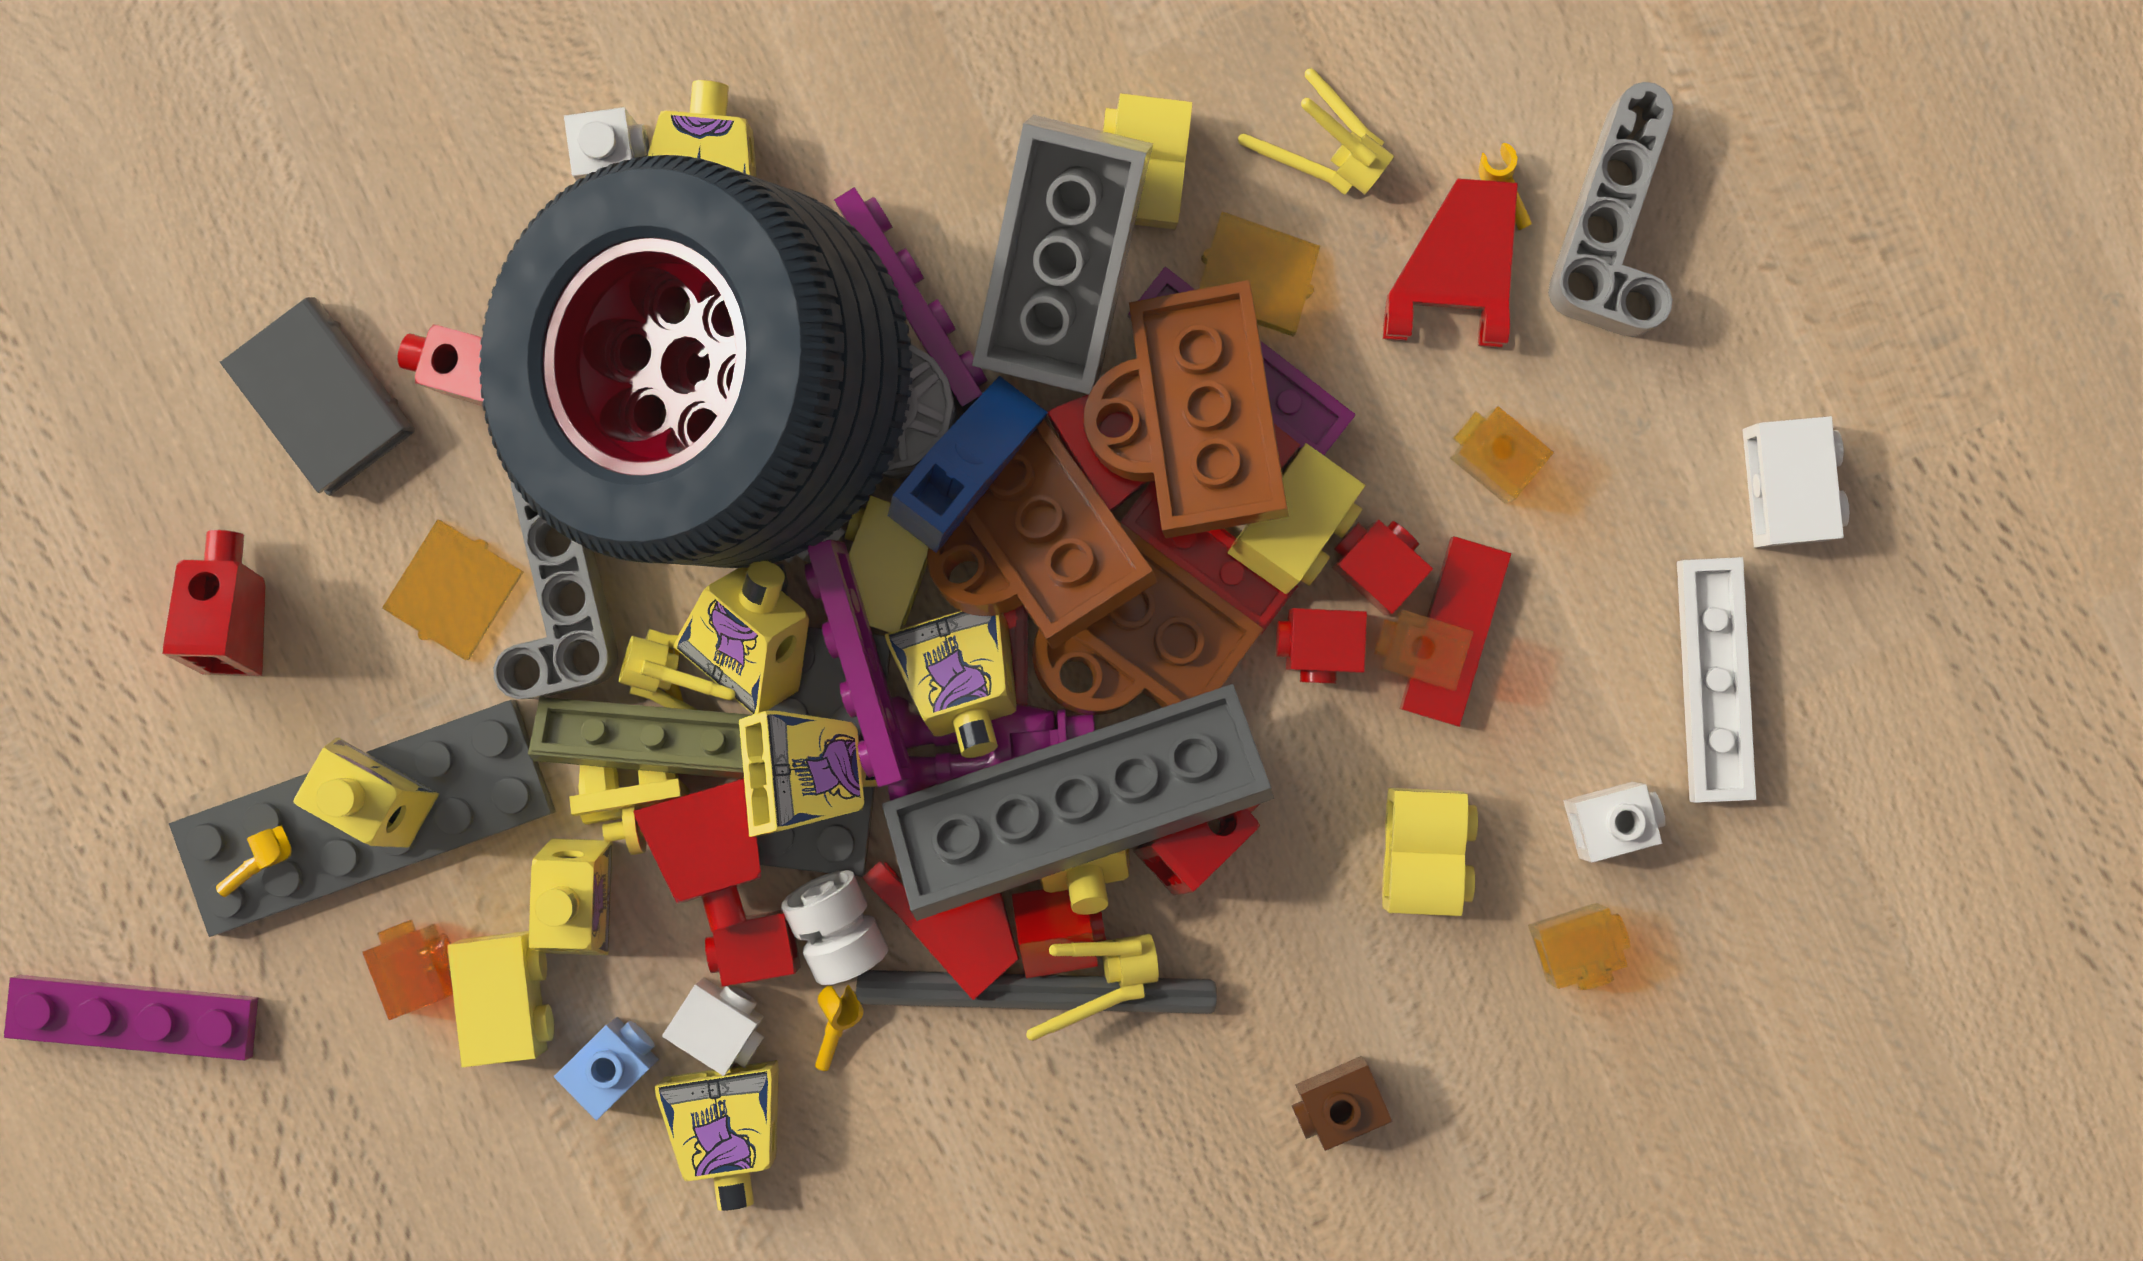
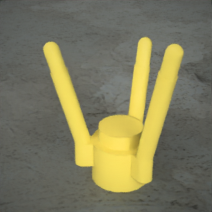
[1238,68,1394,195]
[618,629,735,710]
[1026,934,1159,1041]

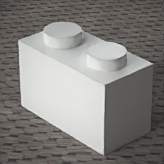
[1743,416,1850,548]

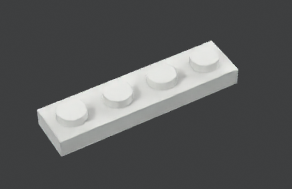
[1677,557,1756,803]

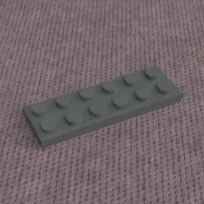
[882,684,1274,921]
[169,700,556,937]

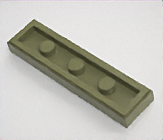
[528,697,751,779]

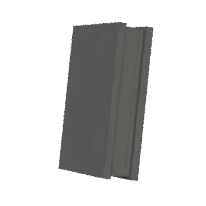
[220,297,415,496]

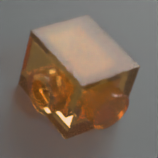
[1374,610,1474,692]
[362,919,453,1020]

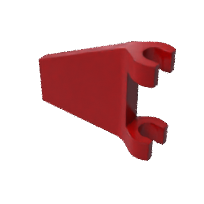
[1382,178,1518,348]
[862,861,1019,1000]

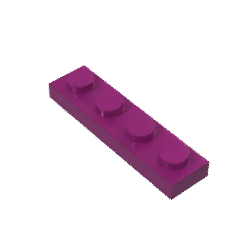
[834,187,988,413]
[1127,266,1356,455]
[805,539,915,787]
[4,975,259,1061]

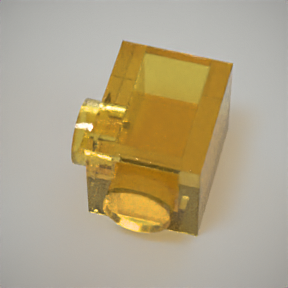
[1450,406,1554,504]
[1528,903,1630,990]

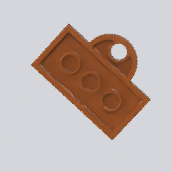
[1084,280,1289,539]
[927,420,1158,650]
[1032,519,1263,715]

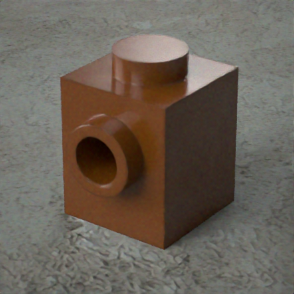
[1291,1056,1393,1151]

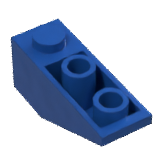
[888,376,1048,553]

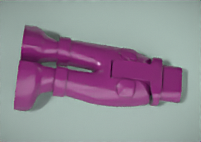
[888,696,1095,801]

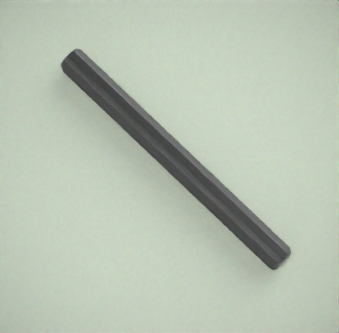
[856,970,1217,1014]

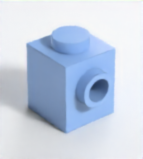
[554,1017,659,1121]

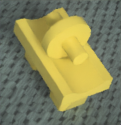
[569,765,690,855]

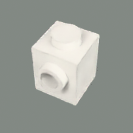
[564,107,650,181]
[1563,782,1665,863]
[662,978,764,1076]

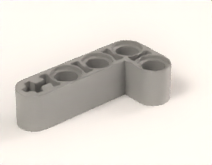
[1548,82,1674,337]
[493,482,618,699]

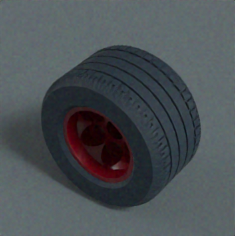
[479,155,913,568]

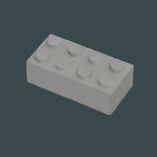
[972,115,1153,394]

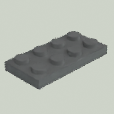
[757,627,891,877]

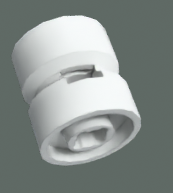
[781,870,888,985]

